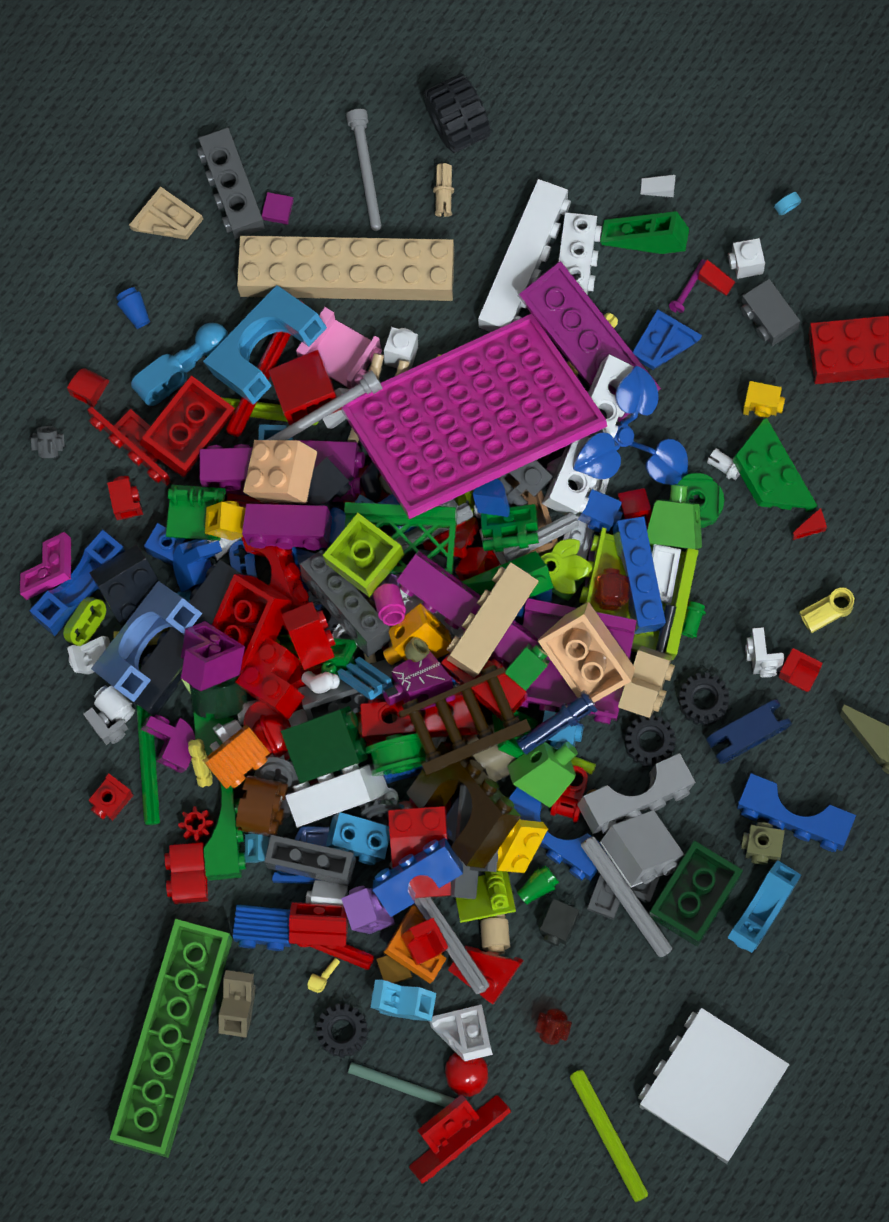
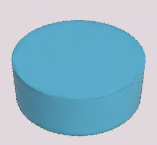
[774,192,801,215]

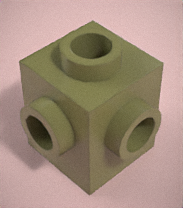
[741,822,785,865]

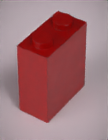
[268,350,341,425]

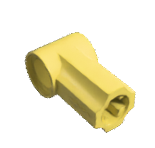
[799,588,854,633]

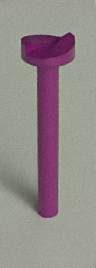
[669,259,706,313]

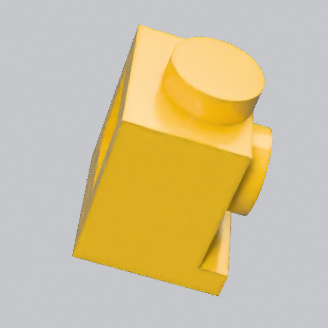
[743,381,785,417]

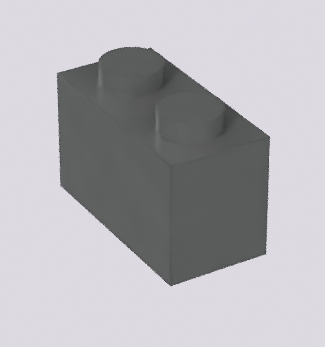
[741,279,800,346]

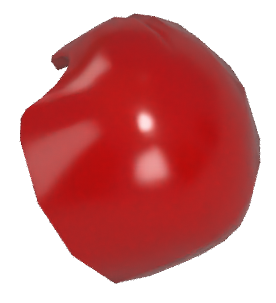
[445,1052,488,1097]

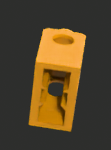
[383,603,452,665]

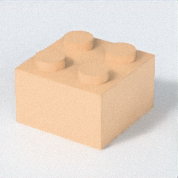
[243,440,317,504]

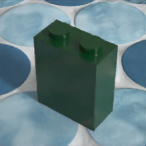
[281,706,369,784]

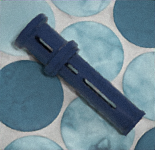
[516,690,598,755]

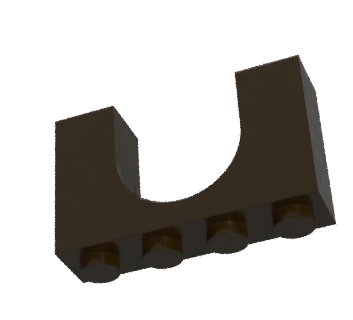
[407,741,521,868]

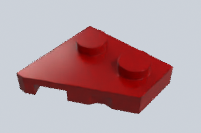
[423,517,479,558]
[448,946,524,1004]

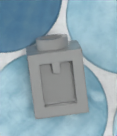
[83,708,128,745]

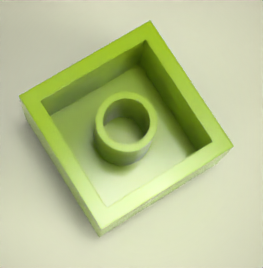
[323,513,404,597]

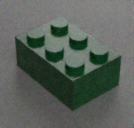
[650,841,743,947]

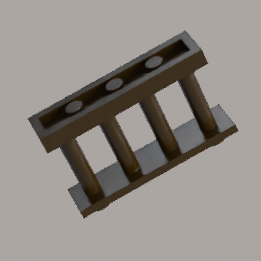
[398,665,531,776]

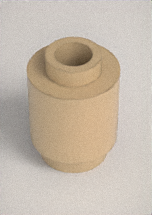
[480,914,510,955]

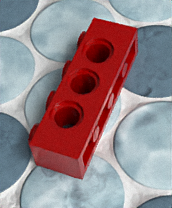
[361,693,477,744]

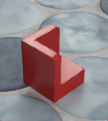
[779,648,823,692]
[401,917,448,965]

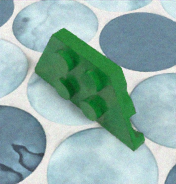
[732,418,818,512]

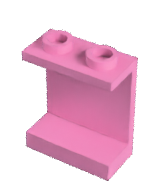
[296,307,382,389]

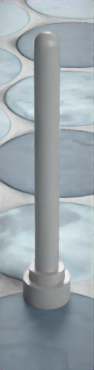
[346,109,381,231]
[267,370,383,440]

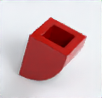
[67,368,109,408]
[618,488,652,529]

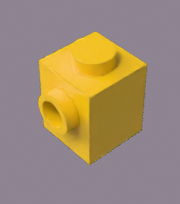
[205,501,246,540]

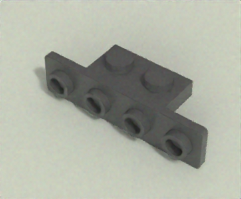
[451,784,498,899]

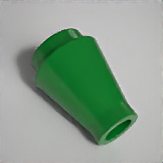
[517,865,559,905]

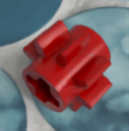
[178,806,214,843]

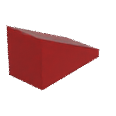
[698,260,735,296]
[792,508,827,540]

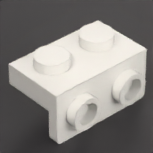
[745,627,784,677]

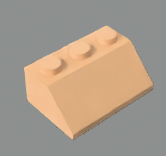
[538,602,635,702]

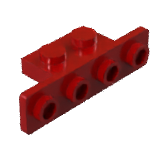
[87,406,171,486]
[409,1094,511,1183]

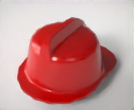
[243,701,291,760]

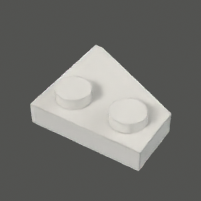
[429,1005,493,1061]

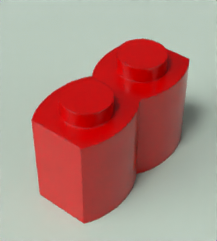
[165,842,208,904]

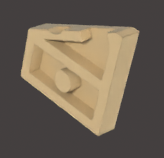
[129,187,203,239]

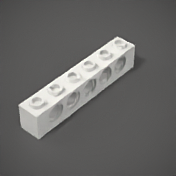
[542,355,634,516]

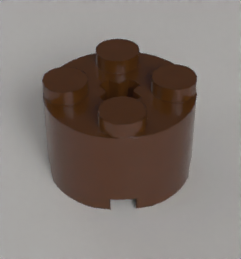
[236,775,288,837]

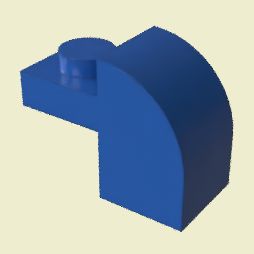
[173,539,222,593]

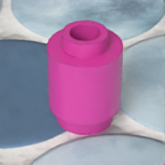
[373,583,406,626]

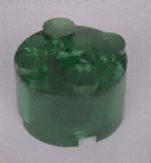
[189,673,248,719]

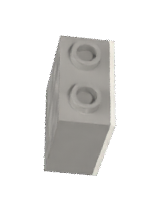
[600,810,685,888]

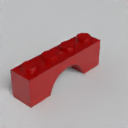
[241,537,309,626]

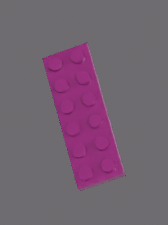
[517,261,661,423]

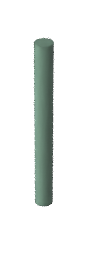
[348,1062,455,1107]

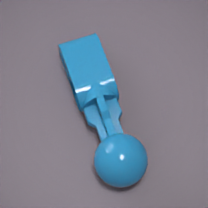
[131,323,229,406]

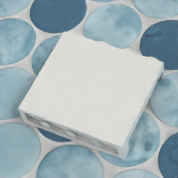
[638,1008,789,1164]

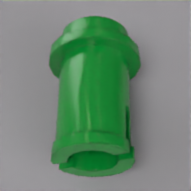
[681,602,706,638]

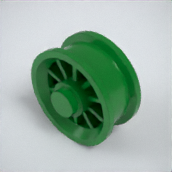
[365,733,426,776]

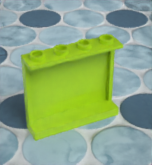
[579,527,699,660]

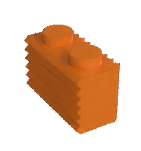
[202,725,270,789]

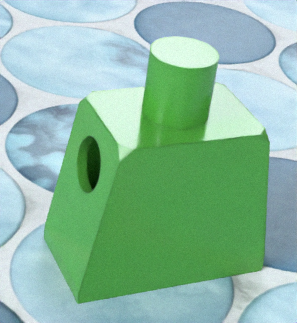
[647,485,702,549]
[507,741,578,808]

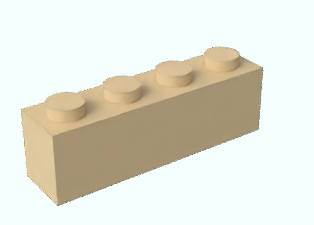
[446,562,539,678]

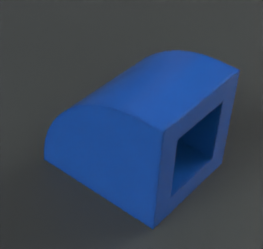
[473,478,510,517]

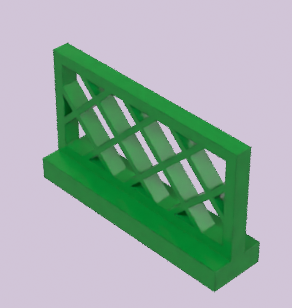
[344,502,458,575]

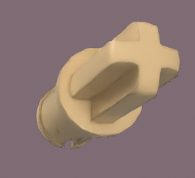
[433,163,454,217]

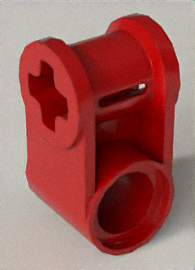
[550,766,588,823]

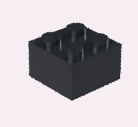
[89,545,159,627]

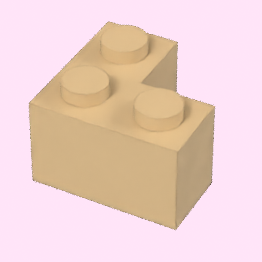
[618,646,675,718]

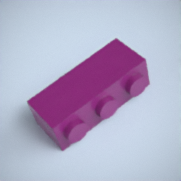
[242,504,332,550]

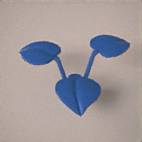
[573,366,688,485]

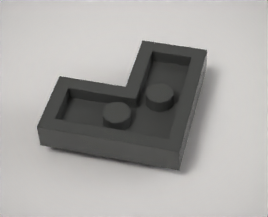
[587,857,660,920]

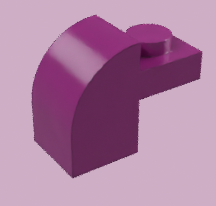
[141,715,196,773]

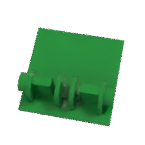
[166,485,226,541]

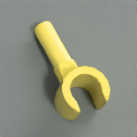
[308,958,340,993]

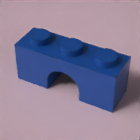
[372,838,463,917]

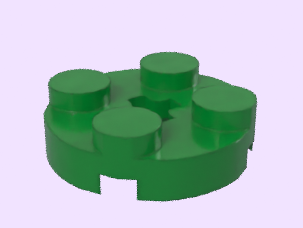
[669,473,724,528]

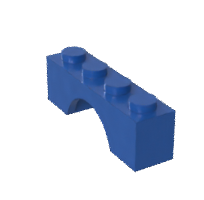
[612,517,666,635]
[30,530,125,636]
[737,774,856,852]
[509,787,608,881]

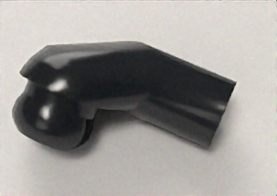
[361,460,382,501]

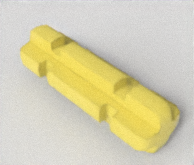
[188,739,213,788]

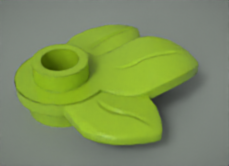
[541,539,593,594]

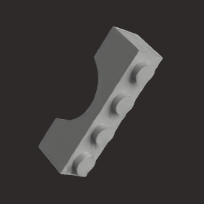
[577,753,696,834]

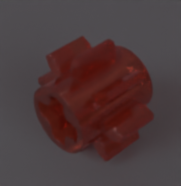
[535,1009,572,1045]

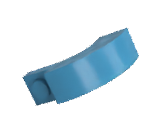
[728,860,801,953]

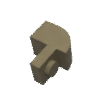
[219,970,255,1037]

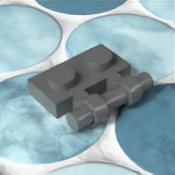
[498,460,554,506]

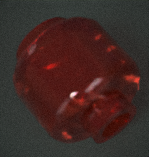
[593,568,629,611]

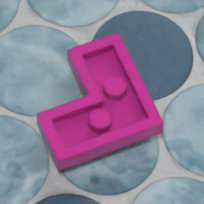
[20,532,71,600]

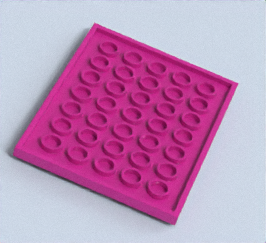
[340,314,607,519]

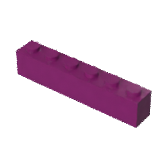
[396,551,549,663]

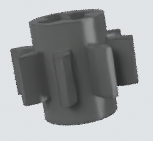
[31,426,64,458]

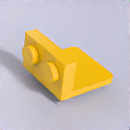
[497,819,548,873]

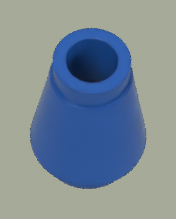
[116,287,150,329]

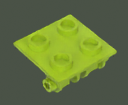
[456,870,516,923]

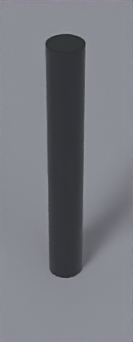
[656,604,677,653]

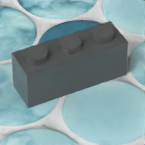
[264,835,356,887]

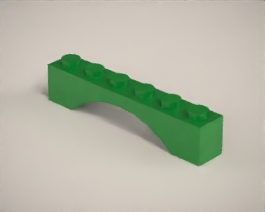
[194,709,246,881]

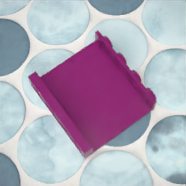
[520,598,637,724]

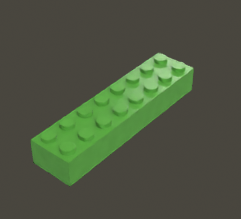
[110,919,233,1158]

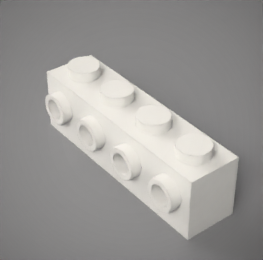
[559,213,602,295]

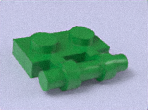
[481,504,539,552]

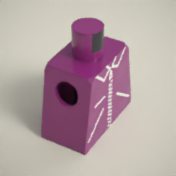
[383,650,455,710]

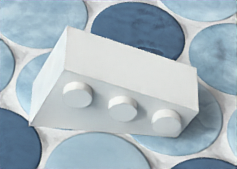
[286,763,389,827]

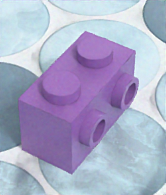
[341,886,395,934]

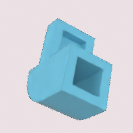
[370,980,436,1021]

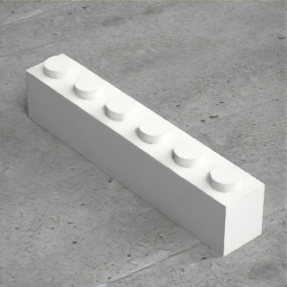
[478,179,571,332]

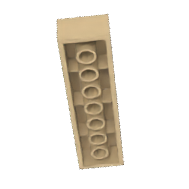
[237,236,454,301]

